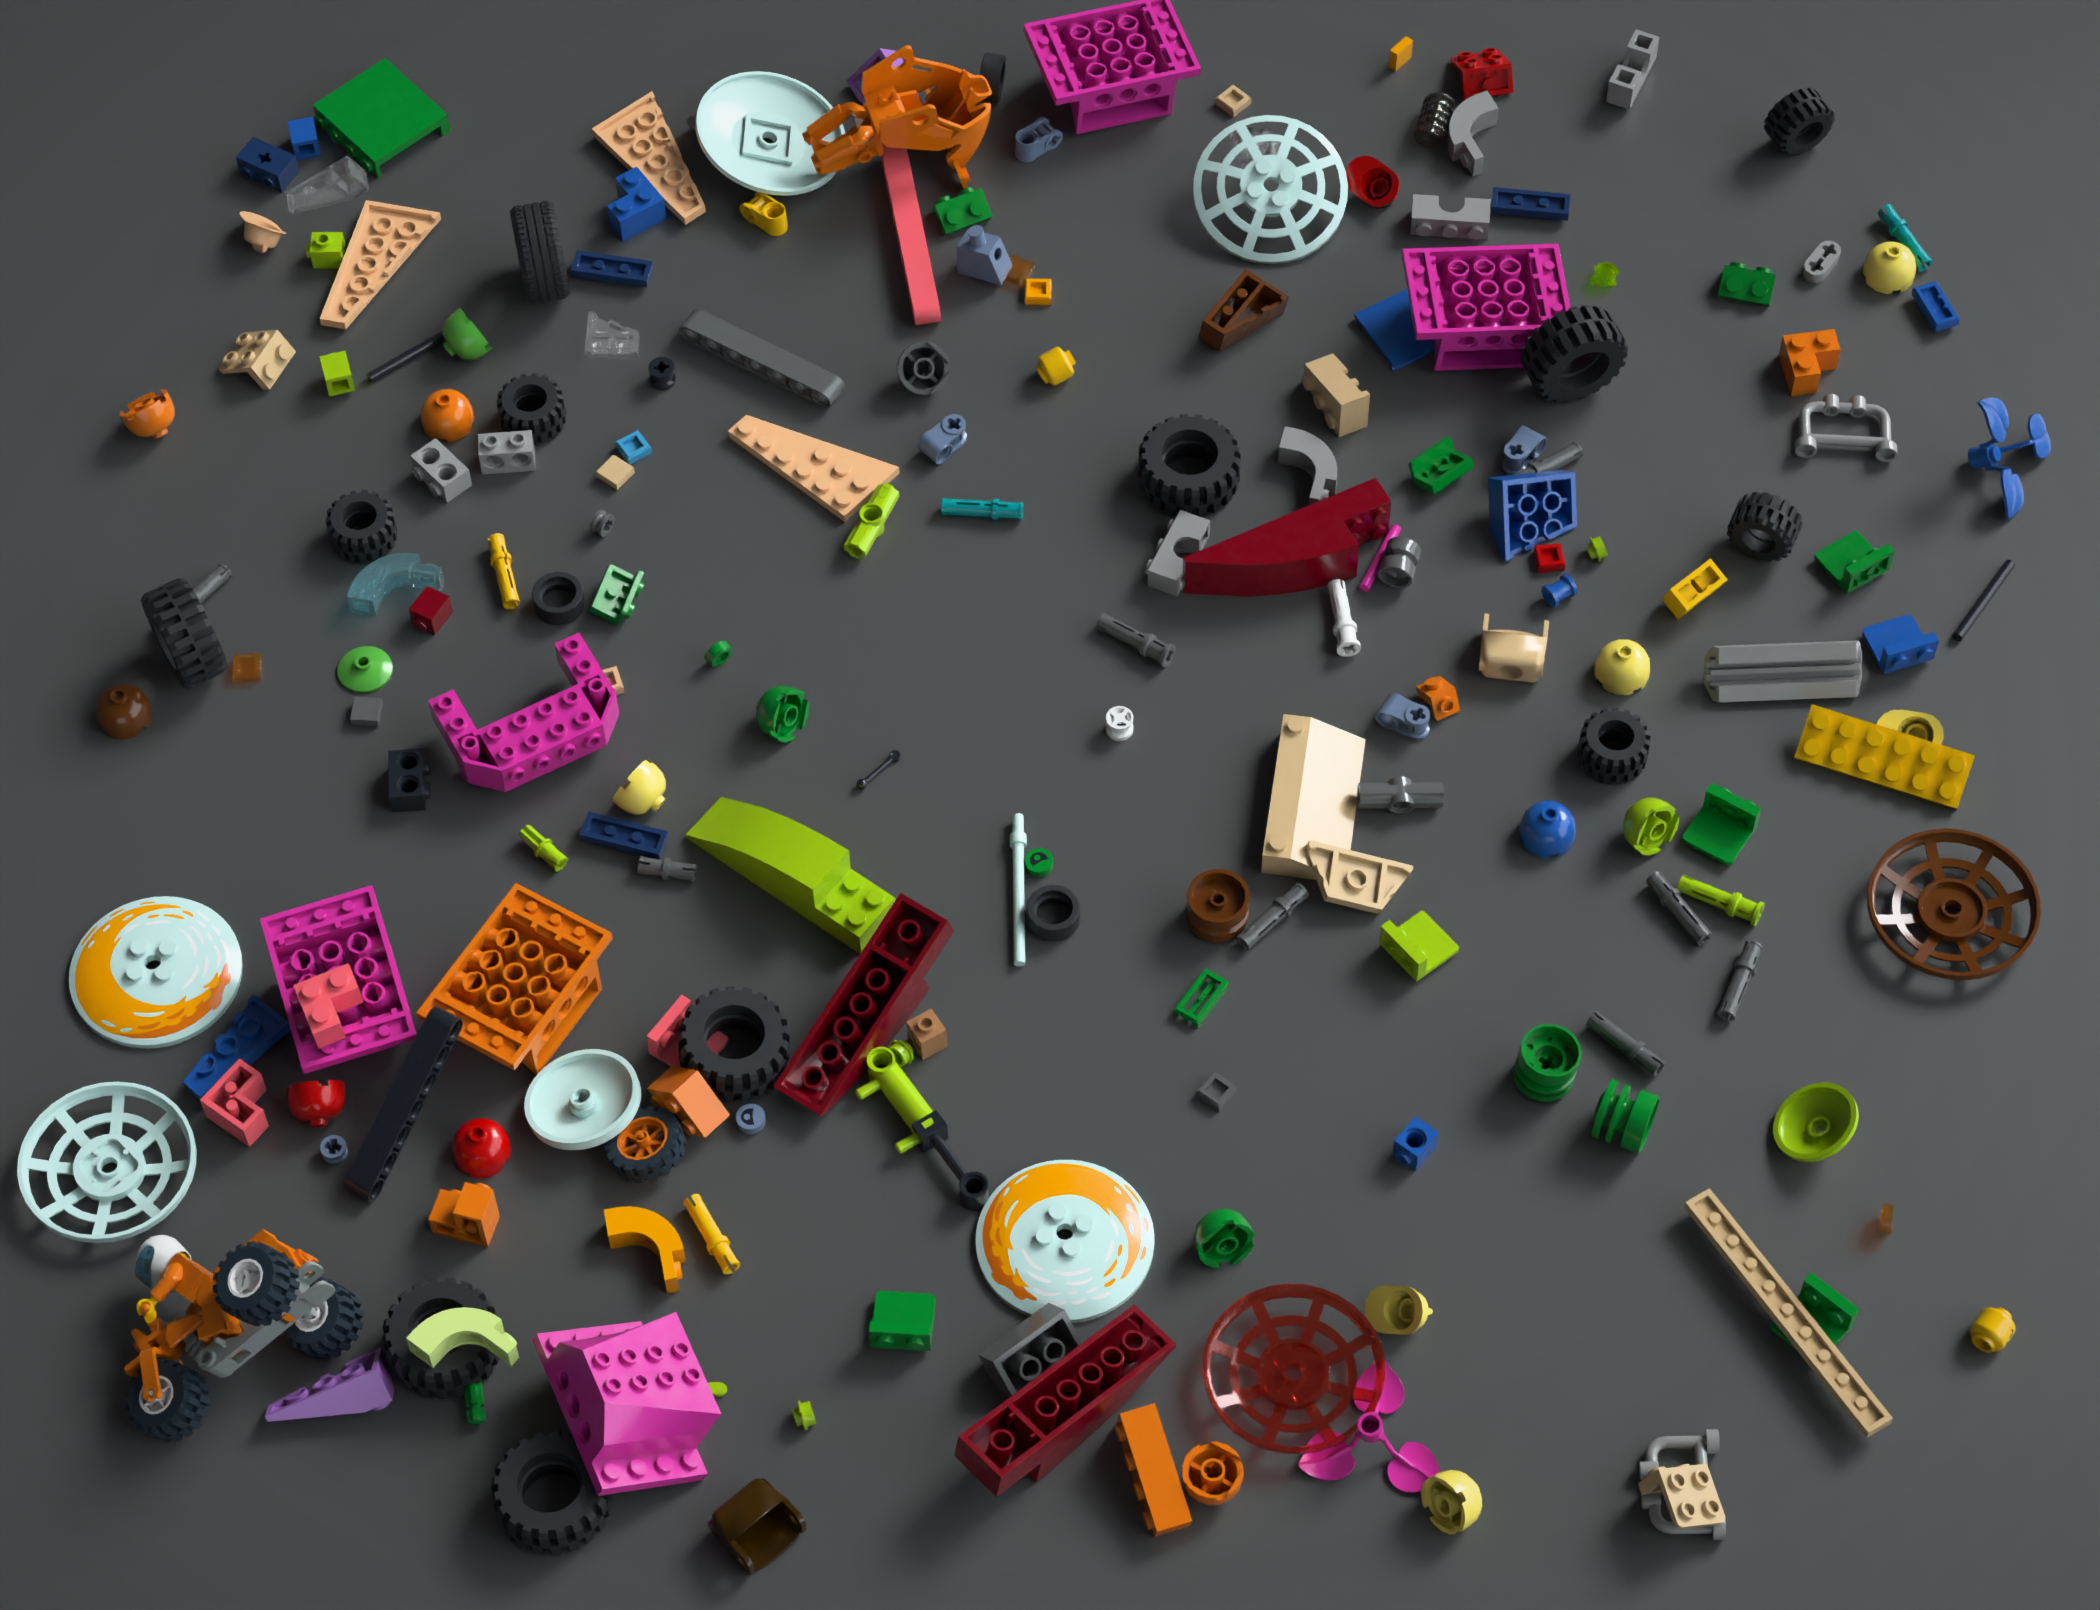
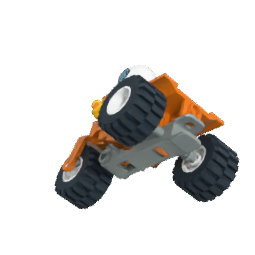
[124,1229,364,1442]

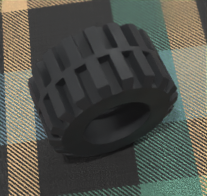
[1764,88,1835,156]
[497,373,566,445]
[326,490,398,564]
[1727,492,1803,562]
[1578,708,1651,784]

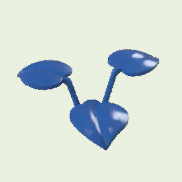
[1968,397,2051,520]

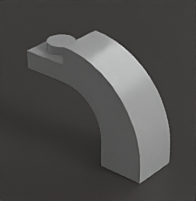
[1448,91,1498,176]
[1278,426,1337,505]

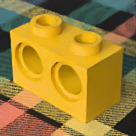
[1661,558,1728,619]

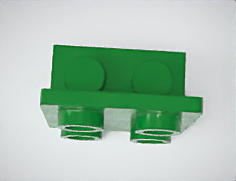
[1814,530,1895,594]
[1770,1272,1860,1348]

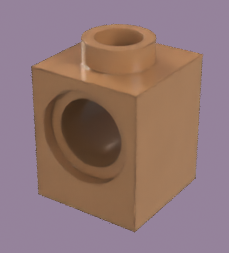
[906,1009,947,1060]

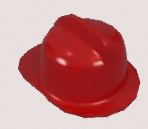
[1345,156,1400,207]

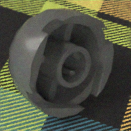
[896,342,949,395]

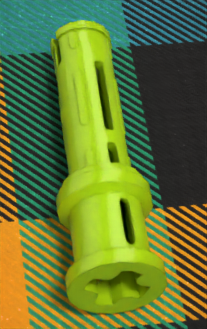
[1677,874,1765,926]

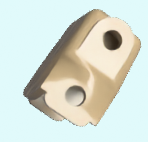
[1479,613,1549,683]

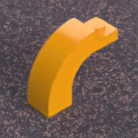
[604,1206,686,1293]

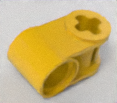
[739,192,788,236]

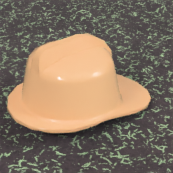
[239,211,286,253]

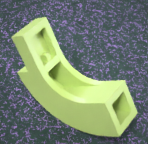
[406,1307,519,1368]

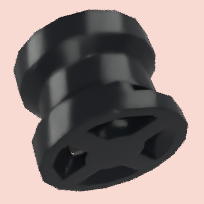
[648,357,676,390]

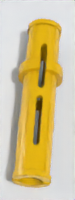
[487,533,520,609]
[683,1194,740,1275]

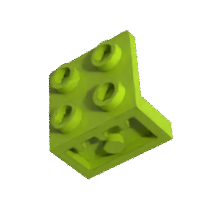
[1379,911,1459,982]

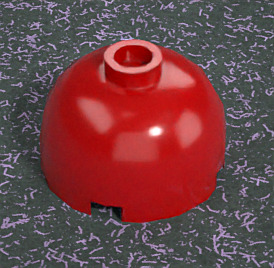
[286,1080,346,1127]
[452,1118,511,1178]

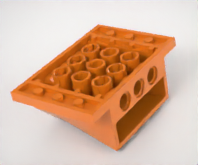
[416,883,613,1075]

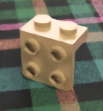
[219,330,296,390]
[1638,1464,1725,1529]

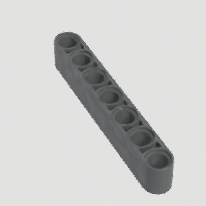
[679,309,845,408]

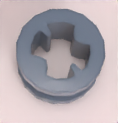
[320,1135,348,1165]

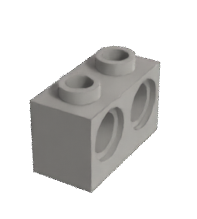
[478,430,536,475]
[410,438,472,503]

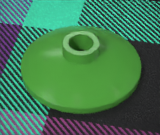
[337,646,393,693]

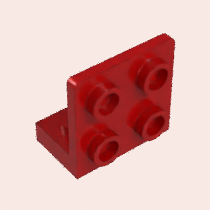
[1451,48,1514,100]

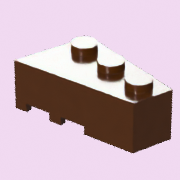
[1198,269,1289,352]

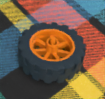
[605,1106,687,1183]

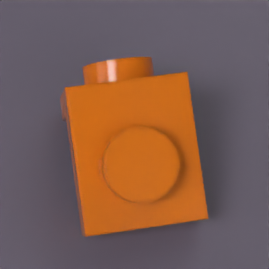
[1416,676,1460,721]

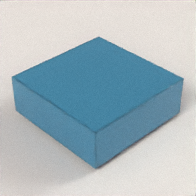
[615,430,652,465]

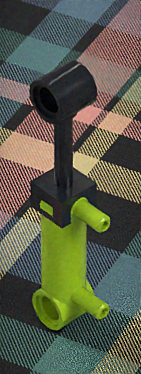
[855,1047,989,1211]

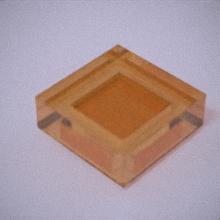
[1005,255,1035,287]
[232,653,262,683]

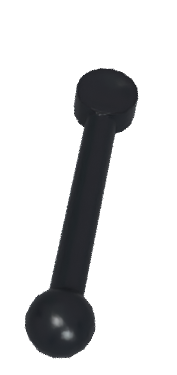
[856,750,901,790]

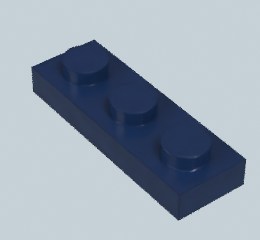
[1491,187,1571,221]
[571,250,653,288]
[579,812,669,859]

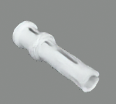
[1328,579,1361,657]

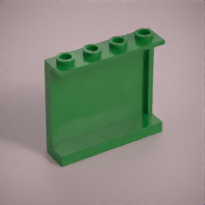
[313,58,450,179]

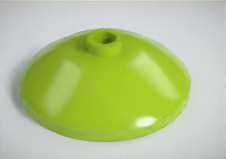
[1773,1082,1859,1162]

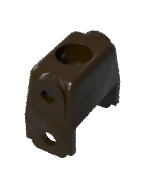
[707,1478,807,1576]

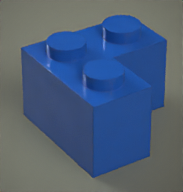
[607,167,667,241]

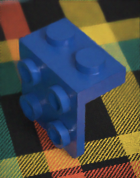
[1862,615,1939,674]

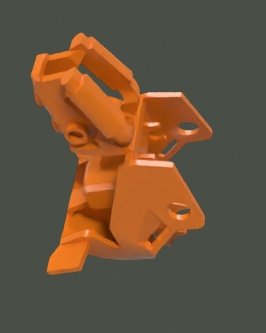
[802,45,992,189]

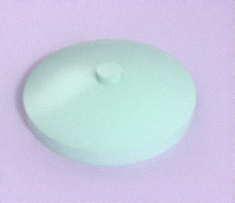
[524,1049,641,1150]

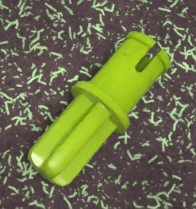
[519,825,568,872]

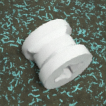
[1106,706,1133,741]

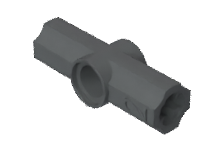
[1357,777,1444,814]

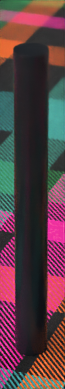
[367,331,445,382]
[1952,560,2015,641]

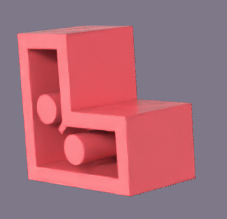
[293,963,364,1049]
[200,1058,269,1147]

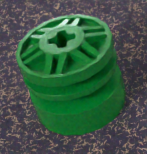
[1513,1024,1582,1102]
[1591,1079,1660,1154]

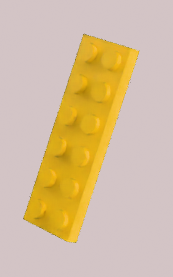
[1794,704,1975,809]

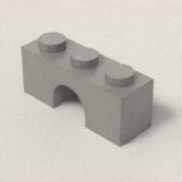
[1606,29,1659,110]
[1410,194,1491,240]
[1145,510,1210,597]

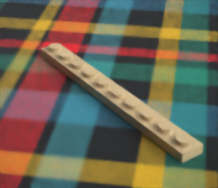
[1684,1188,1893,1438]

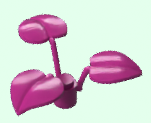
[1298,1359,1440,1493]

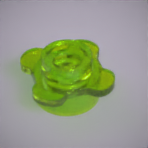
[1591,262,1620,288]

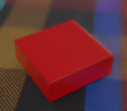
[1533,543,1566,573]

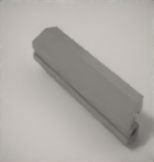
[1704,640,1862,702]

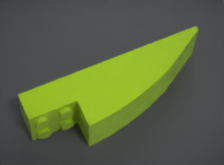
[685,797,896,954]

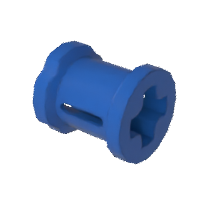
[1541,574,1578,608]

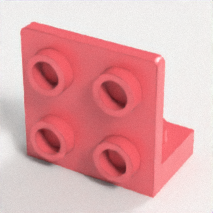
[647,995,728,1067]

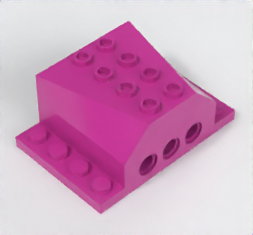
[1023,0,1201,134]
[1401,244,1571,371]
[260,885,417,1074]
[532,1312,721,1496]

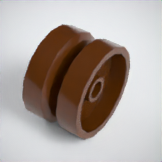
[1187,869,1250,943]

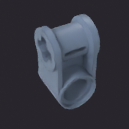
[1015,117,1063,162]
[917,414,967,465]
[1502,425,1547,475]
[1375,693,1430,740]

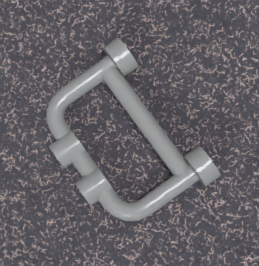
[1795,394,1897,462]
[1639,1429,1726,1540]

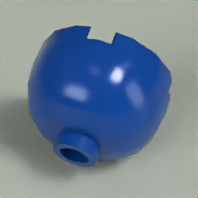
[1519,801,1576,858]

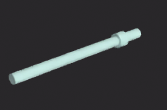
[1010,813,1027,967]

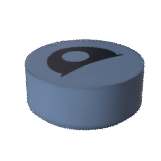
[736,1104,766,1134]

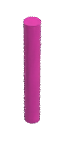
[1359,524,1401,592]

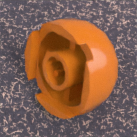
[119,389,175,439]
[421,389,475,442]
[1182,1441,1244,1506]

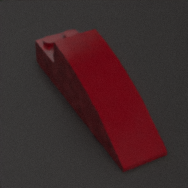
[1182,477,1391,597]
[773,893,955,1117]
[954,1305,1176,1497]

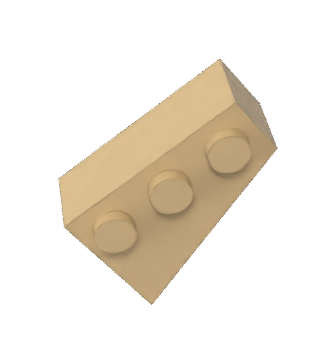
[1302,353,1370,437]

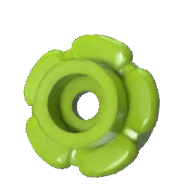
[1586,536,1608,562]
[889,1040,914,1067]
[792,1400,816,1430]

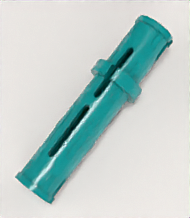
[1877,204,1933,272]
[941,498,1024,520]

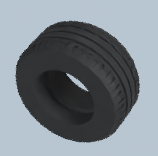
[510,200,571,304]

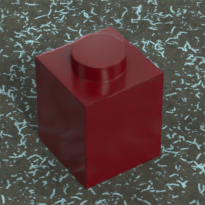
[409,586,453,635]

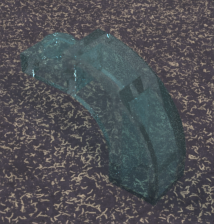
[347,553,445,617]

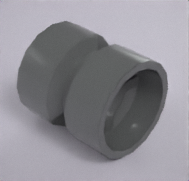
[1378,537,1421,588]

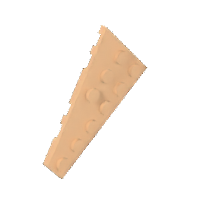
[592,91,706,225]
[320,200,441,329]
[728,415,900,522]

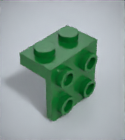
[1682,783,1761,865]
[869,1291,936,1351]

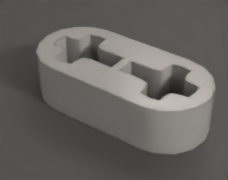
[1803,241,1841,283]

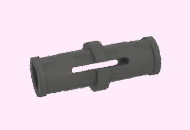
[637,856,697,882]

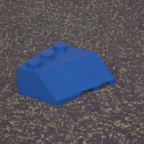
[1488,470,1577,561]

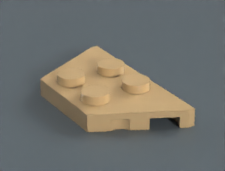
[1306,840,1413,914]

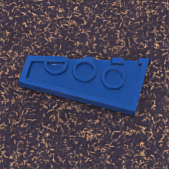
[183,994,291,1100]

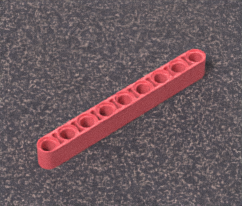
[881,144,941,326]

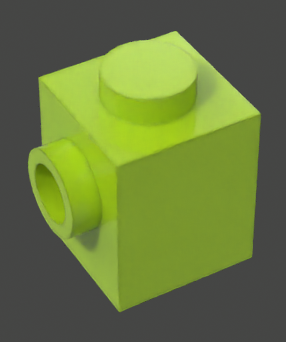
[306,232,347,269]
[319,351,355,397]

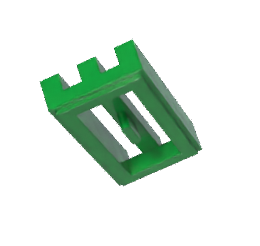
[1174,968,1229,1028]

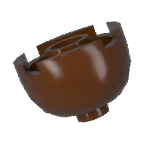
[95,683,153,740]

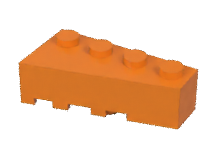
[1114,1403,1192,1537]

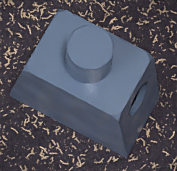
[956,225,1013,285]

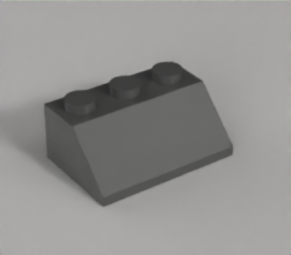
[977,1303,1083,1398]

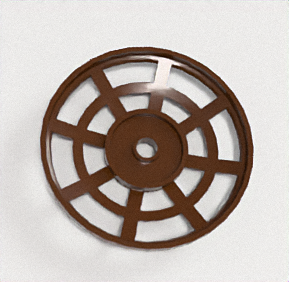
[1867,828,2041,980]

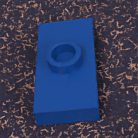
[1911,281,1960,332]

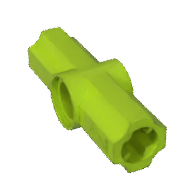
[844,483,899,559]

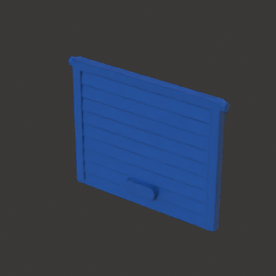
[1354,289,1435,371]

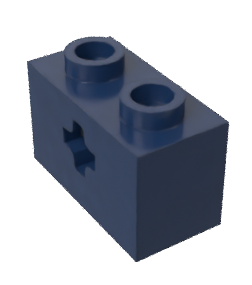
[236,137,299,193]

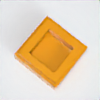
[1389,36,1413,72]
[1025,279,1052,305]

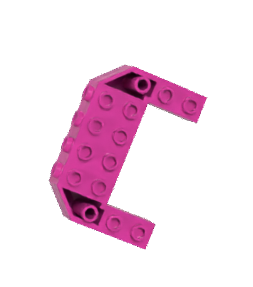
[428,633,619,792]

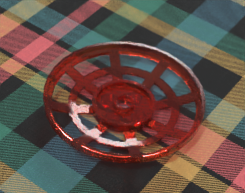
[1202,1284,1385,1454]

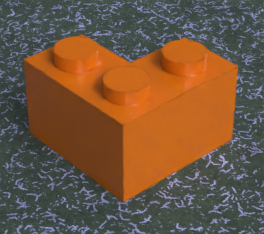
[1779,329,1841,396]
[647,1066,730,1138]
[428,1182,500,1247]

